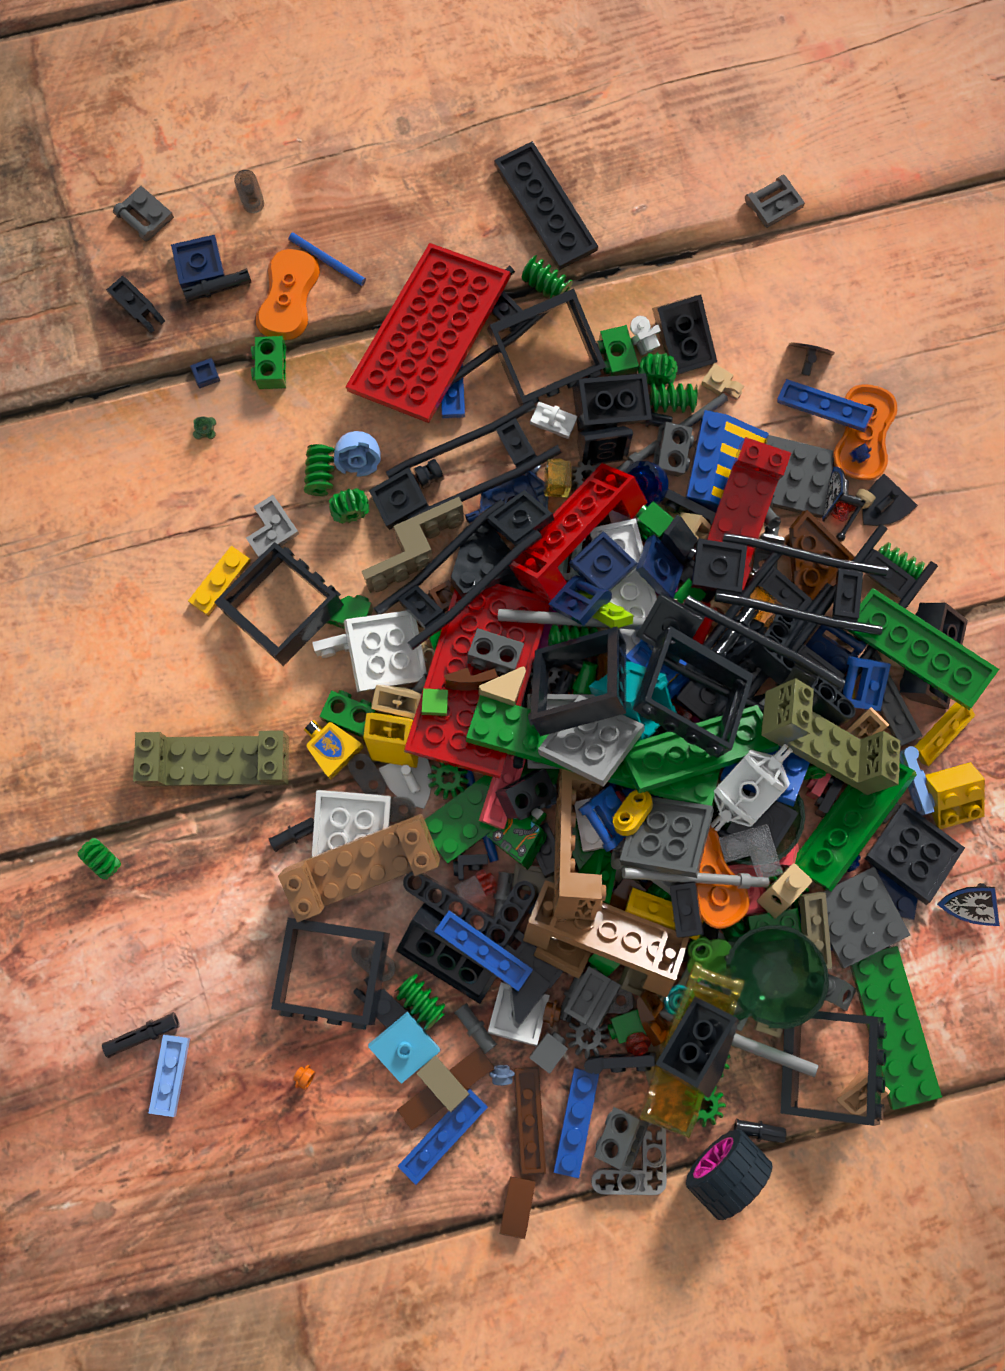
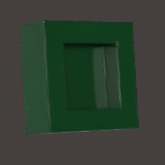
[721,919,750,944]

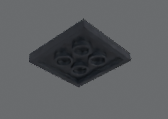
[864,803,965,905]

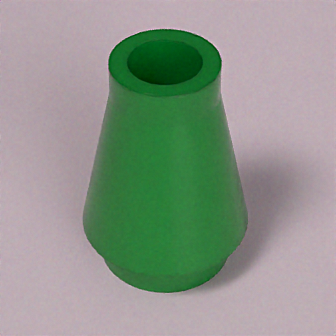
[572,661,598,695]

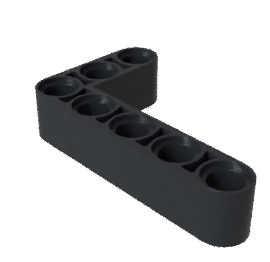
[748,606,856,726]
[403,871,539,947]

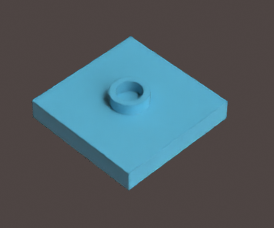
[368,1012,440,1084]

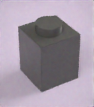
[529,1031,568,1074]

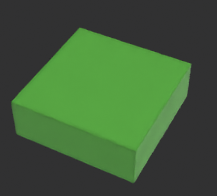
[422,688,448,716]

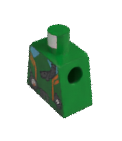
[487,808,547,870]

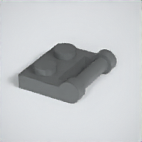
[745,174,805,228]
[113,186,174,241]

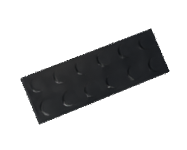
[494,141,598,270]

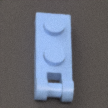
[899,746,935,816]

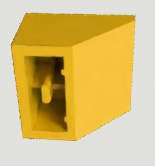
[363,712,418,768]
[925,762,985,829]

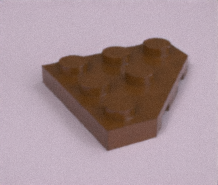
[789,510,855,600]

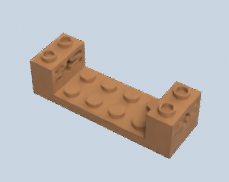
[553,769,606,920]
[278,814,440,922]
[523,880,689,998]

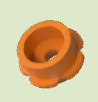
[293,1065,316,1090]

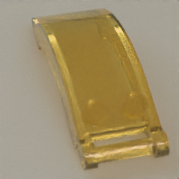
[640,962,744,1138]

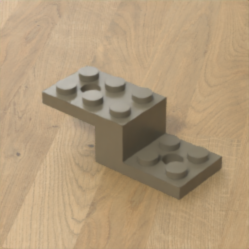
[362,497,464,593]

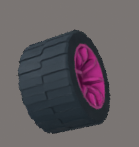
[686,1129,773,1220]

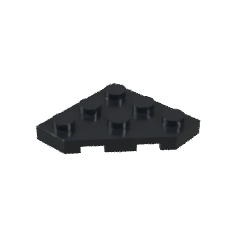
[450,522,515,597]

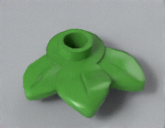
[687,936,733,982]

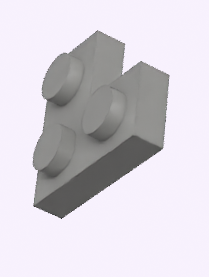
[246,495,299,557]

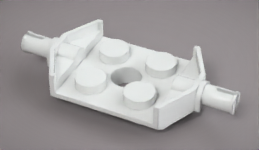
[710,744,793,831]

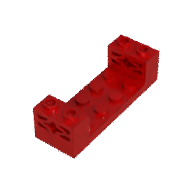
[706,437,791,591]
[509,463,648,601]

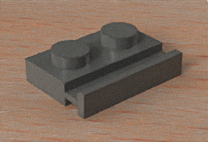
[564,967,622,1031]

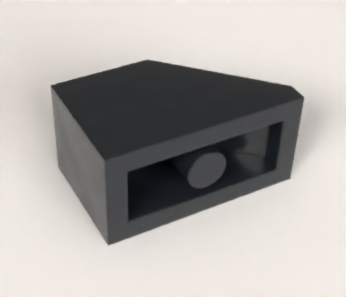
[661,515,698,565]
[509,970,551,1029]

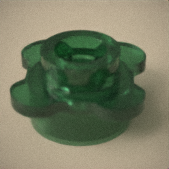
[193,416,216,439]

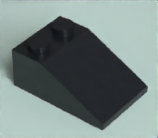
[652,294,717,375]
[572,373,652,432]
[577,425,633,466]
[656,996,739,1098]

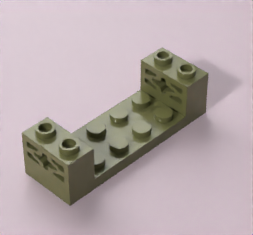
[762,678,900,795]
[133,731,289,787]

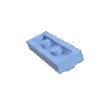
[148,1034,190,1117]

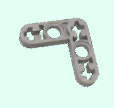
[591,1115,667,1195]

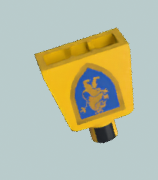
[304,720,364,780]

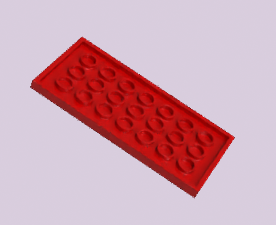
[346,243,511,423]
[404,584,550,779]

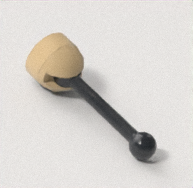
[836,489,876,542]

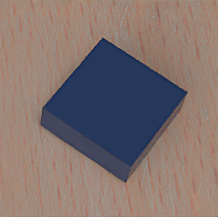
[190,358,220,389]

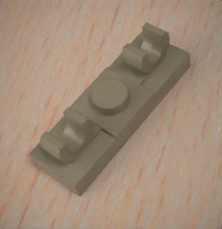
[798,892,832,973]

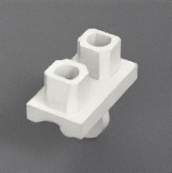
[630,316,661,356]
[530,402,577,439]

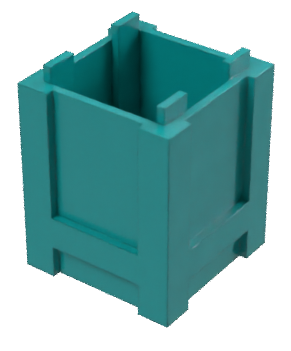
[589,660,676,741]

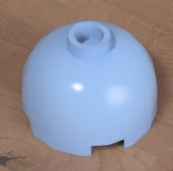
[334,431,381,477]

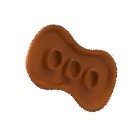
[256,249,320,340]
[834,384,897,480]
[697,825,749,929]

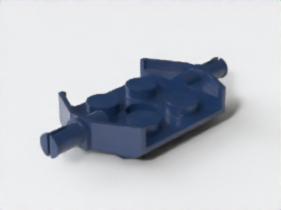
[465,471,563,533]

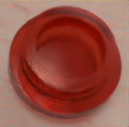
[626,1032,651,1056]

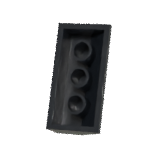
[899,603,968,709]
[396,903,497,1004]

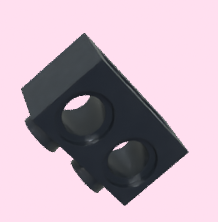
[495,769,558,821]

